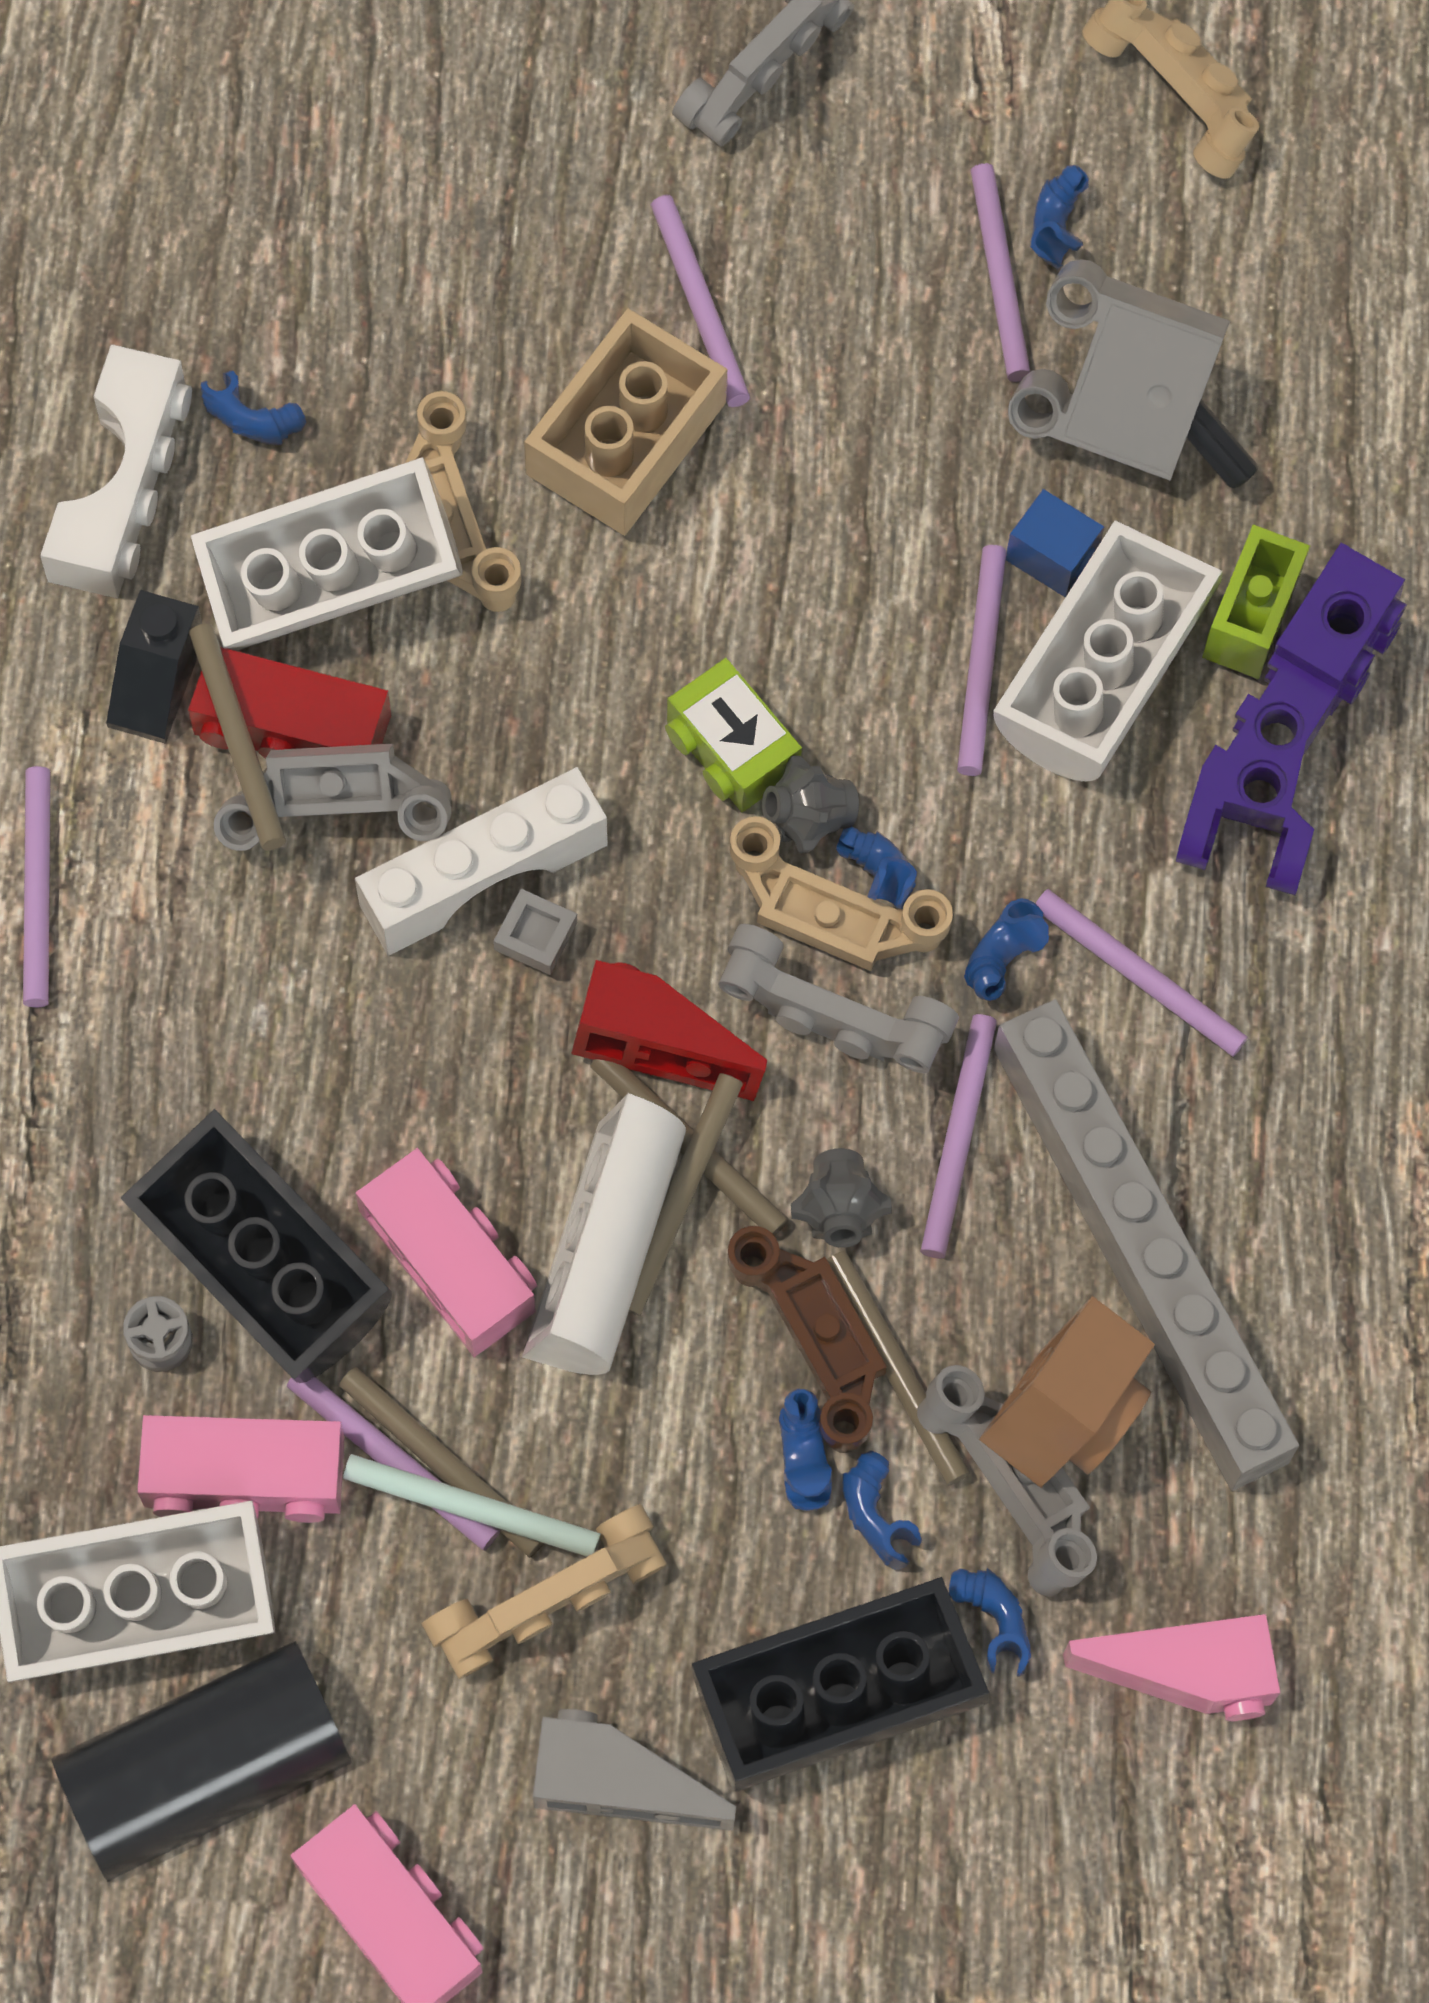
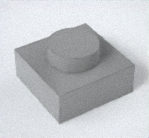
[493,889,577,975]

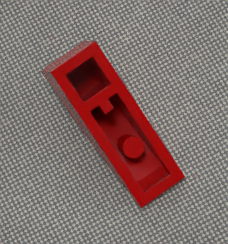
[571,960,768,1101]

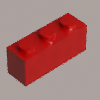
[188,647,391,759]

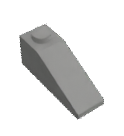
[533,1709,736,1831]

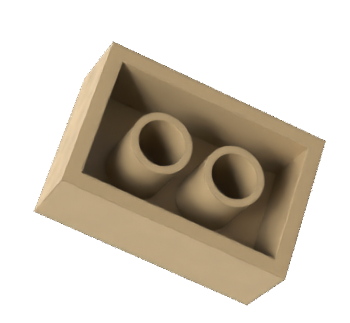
[524,308,728,536]

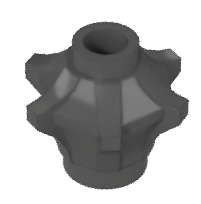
[762,756,859,853]
[791,1148,892,1248]

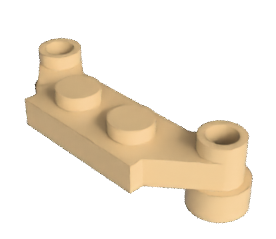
[1082,0,1259,179]
[394,391,521,612]
[730,816,953,971]
[422,1504,667,1679]

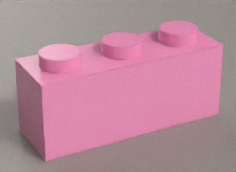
[355,1147,537,1358]
[137,1415,345,1523]
[290,1804,484,2003]

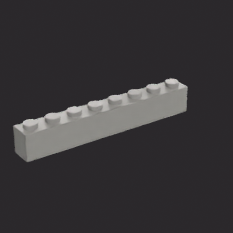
[994,999,1300,1492]

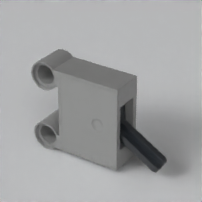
[1008,259,1258,489]

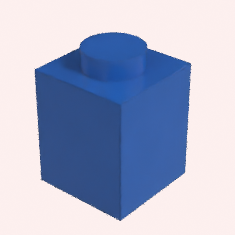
[1005,489,1104,598]

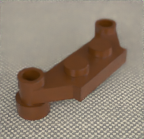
[727,1226,887,1453]

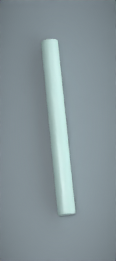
[343,1454,601,1557]

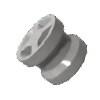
[123,1296,193,1372]

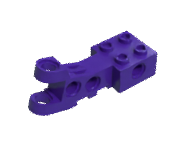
[1175,543,1407,896]

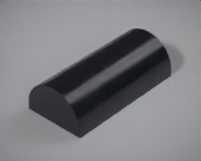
[120,1109,392,1383]
[691,1577,990,1792]
[51,1641,352,1882]

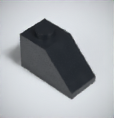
[106,590,203,744]

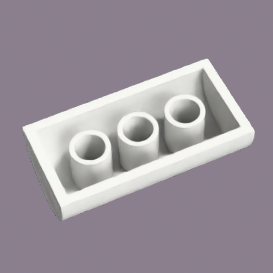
[190,457,463,651]
[993,520,1222,781]
[522,1093,686,1375]
[0,1501,275,1682]

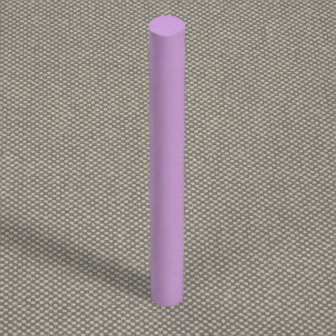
[971,163,1030,382]
[651,195,750,407]
[957,545,1006,776]
[23,766,50,1008]
[1036,889,1248,1057]
[920,1014,997,1259]
[286,1377,500,1551]

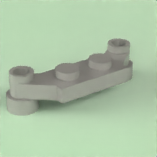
[672,0,854,147]
[214,744,452,851]
[718,924,959,1073]
[917,1365,1097,1596]

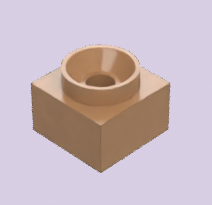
[979,1296,1155,1488]

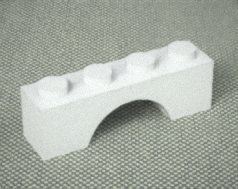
[40,344,192,599]
[355,767,607,956]

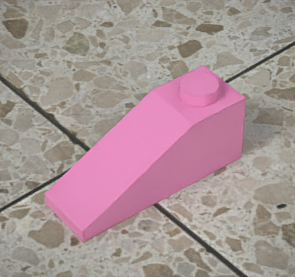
[1063,1614,1280,1721]

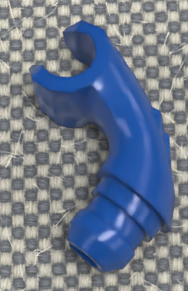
[1031,165,1089,270]
[201,371,306,445]
[836,827,917,909]
[964,898,1049,1001]
[779,1389,832,1511]
[842,1451,922,1570]
[949,1568,1031,1677]

